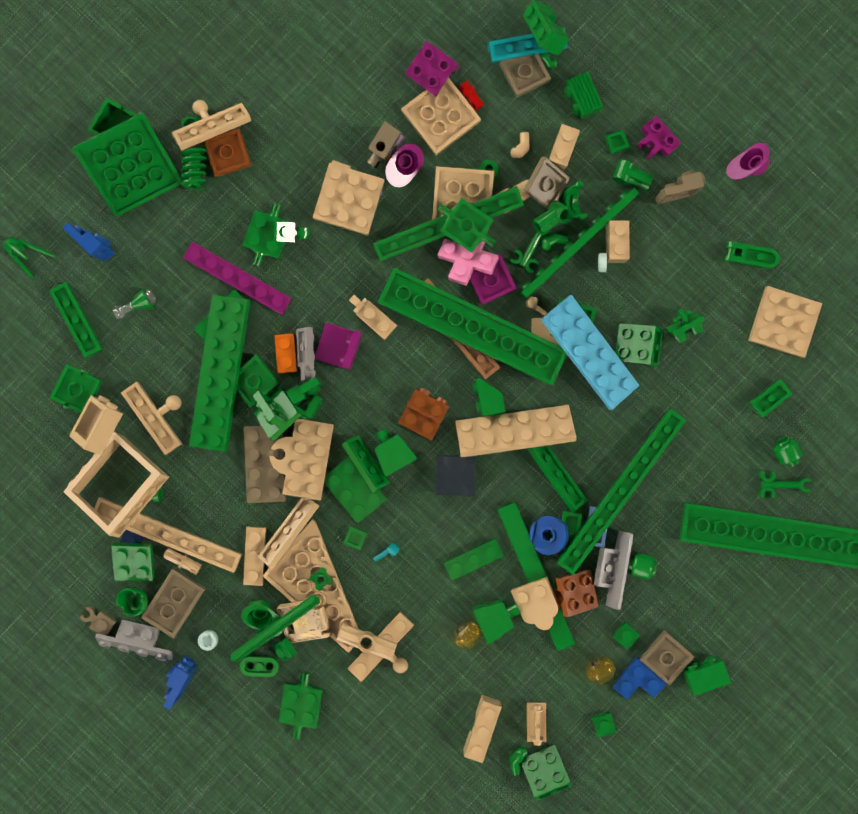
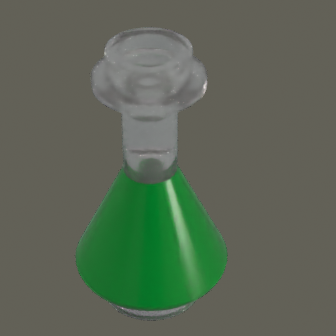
[112,288,157,319]

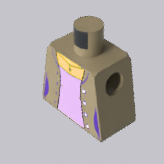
[367,121,405,168]

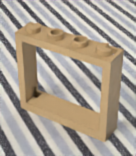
[64,432,169,538]

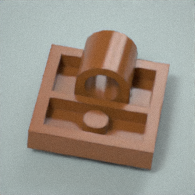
[554,569,599,617]

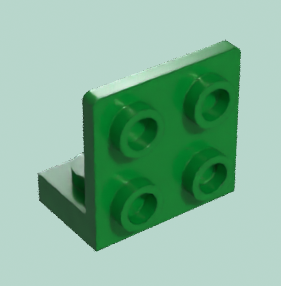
[615,324,663,367]
[521,745,572,801]

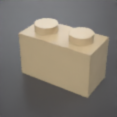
[549,124,580,172]
[606,221,630,263]

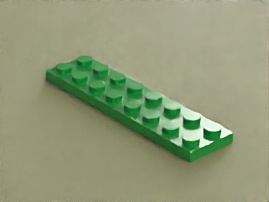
[189,295,250,452]

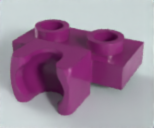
[637,116,681,160]

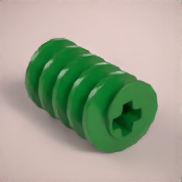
[181,147,206,190]

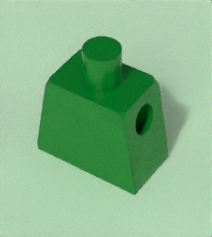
[375,428,417,477]
[472,599,521,645]

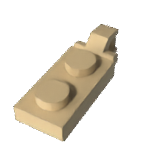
[349,295,397,340]

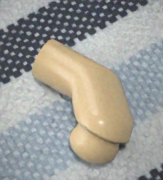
[510,132,530,158]

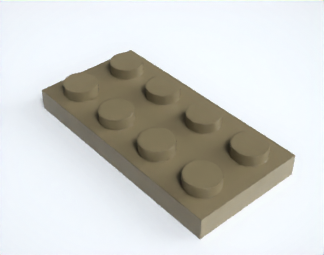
[244,426,286,503]

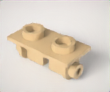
[527,703,546,746]

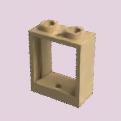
[69,395,123,455]

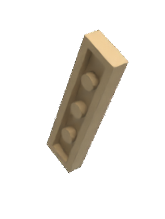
[258,498,319,569]

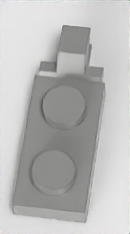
[296,327,316,381]

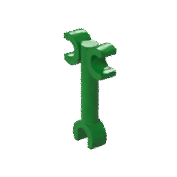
[509,229,550,274]
[759,471,811,498]

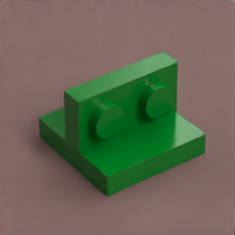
[253,388,301,441]

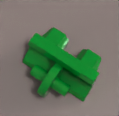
[666,309,705,343]

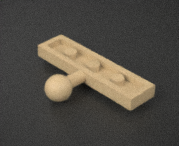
[172,100,251,151]
[121,382,182,455]
[347,611,414,682]

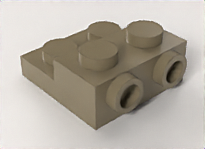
[655,170,705,205]

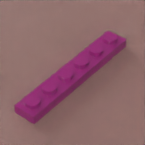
[183,241,292,315]

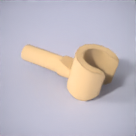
[526,296,548,316]

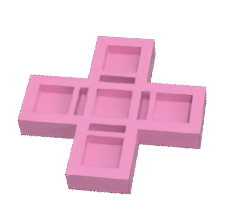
[438,239,498,286]

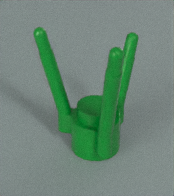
[3,237,55,279]

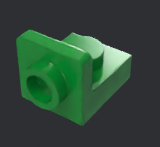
[296,395,324,420]

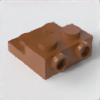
[398,388,449,441]

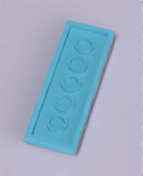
[541,295,640,410]

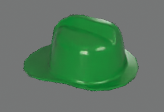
[241,600,284,637]

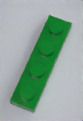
[49,282,104,358]
[527,445,587,512]

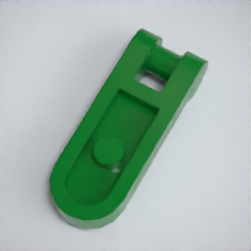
[724,242,780,269]

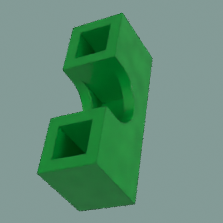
[523,0,570,56]

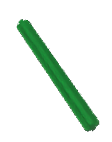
[230,594,320,663]

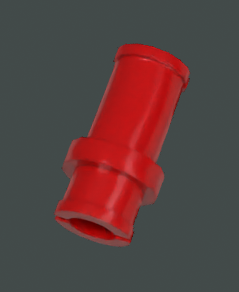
[458,80,485,112]

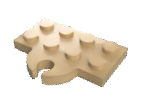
[269,418,334,501]

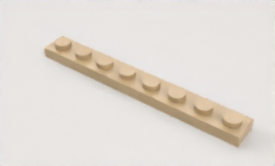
[94,497,242,573]

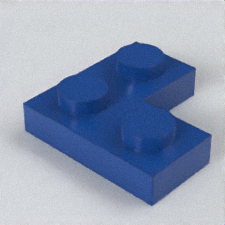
[611,657,667,700]

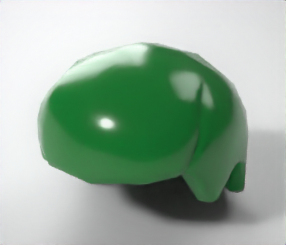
[116,587,148,617]

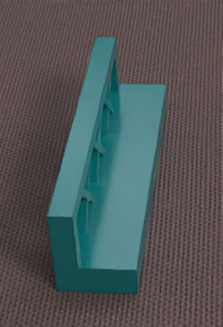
[487,28,568,63]

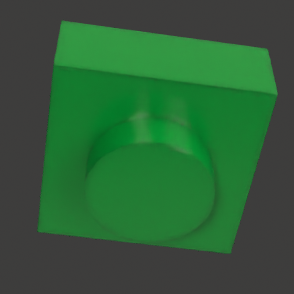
[612,622,640,650]
[273,637,297,661]
[592,712,616,738]

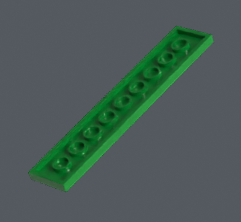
[378,268,567,386]
[679,503,858,569]

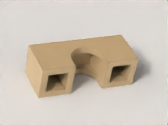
[463,695,502,763]

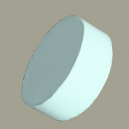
[598,253,607,272]
[198,630,218,651]

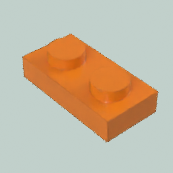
[275,333,298,373]

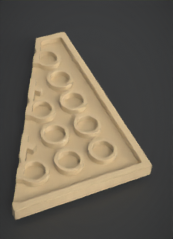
[263,519,359,653]

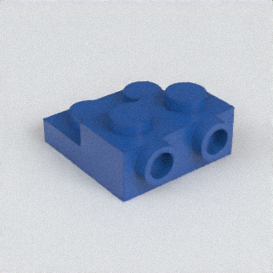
[63,223,114,262]
[163,656,198,710]

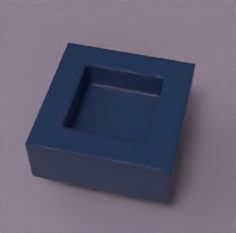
[120,530,145,543]

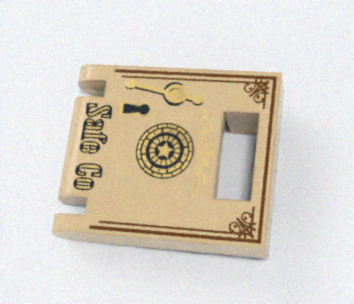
[277,598,332,643]

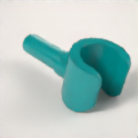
[373,543,400,562]

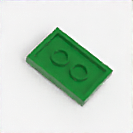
[324,457,387,524]

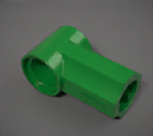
[612,160,654,192]
[532,201,573,235]

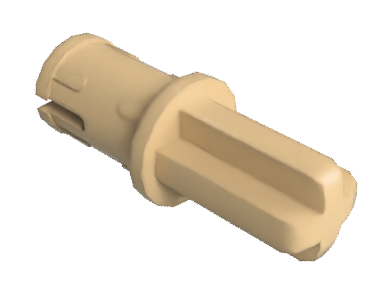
[164,548,202,575]

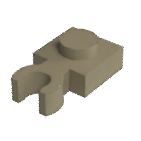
[80,606,118,636]

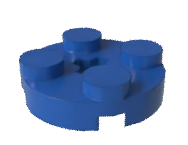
[530,516,569,555]

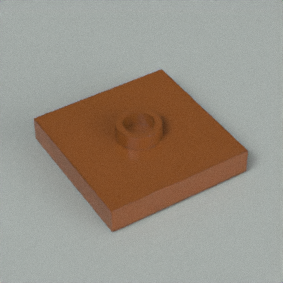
[204,128,252,177]

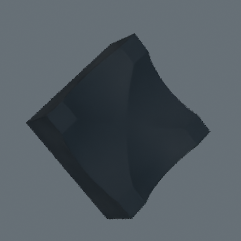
[436,456,476,496]

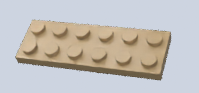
[455,405,576,457]

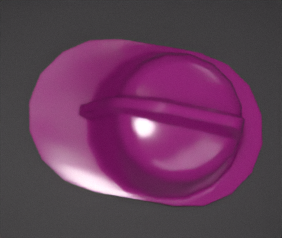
[726,143,771,180]
[385,144,424,187]

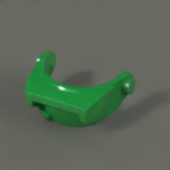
[563,181,588,220]

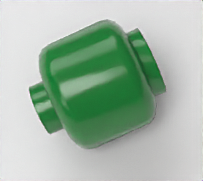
[773,437,803,467]
[628,553,658,580]

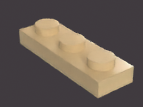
[243,526,267,586]

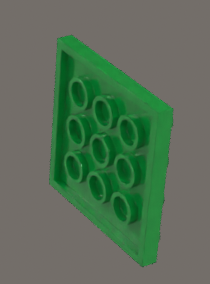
[72,112,183,217]

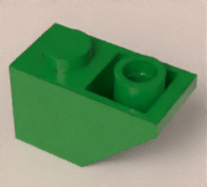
[472,378,506,417]

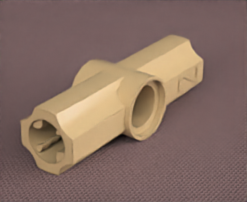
[336,623,397,661]

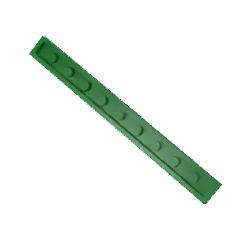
[556,409,686,575]

